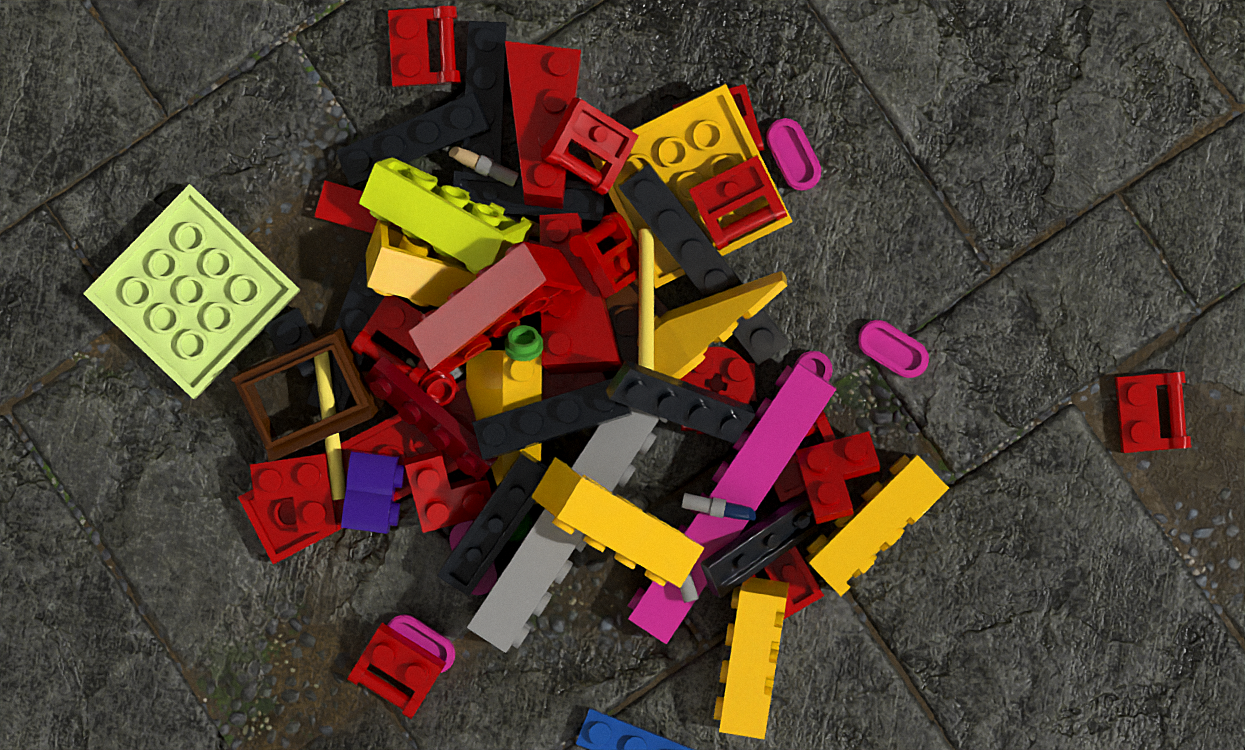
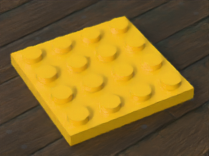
[588,83,793,289]

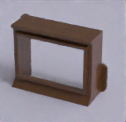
[231,327,384,462]

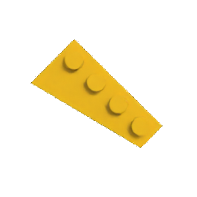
[366,219,477,308]
[804,454,949,596]
[531,457,704,588]

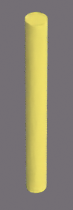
[638,229,654,370]
[314,351,346,500]

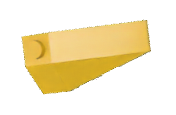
[637,271,787,379]
[466,350,543,504]

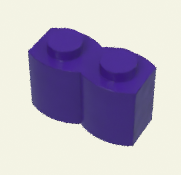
[341,450,405,534]

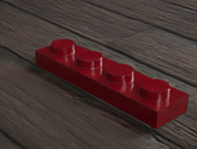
[364,356,499,481]

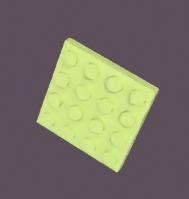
[83,184,300,399]

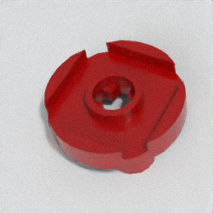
[679,347,754,405]

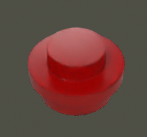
[418,371,456,406]

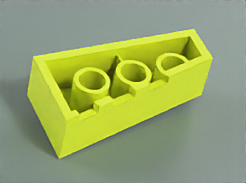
[359,157,535,274]

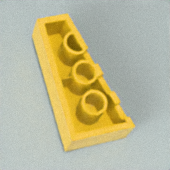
[714,577,789,739]

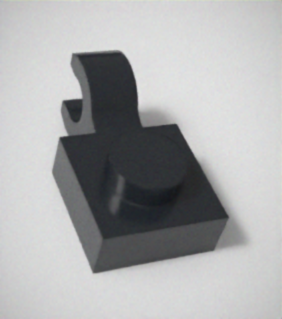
[265,308,316,378]

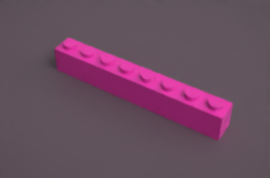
[628,362,837,644]

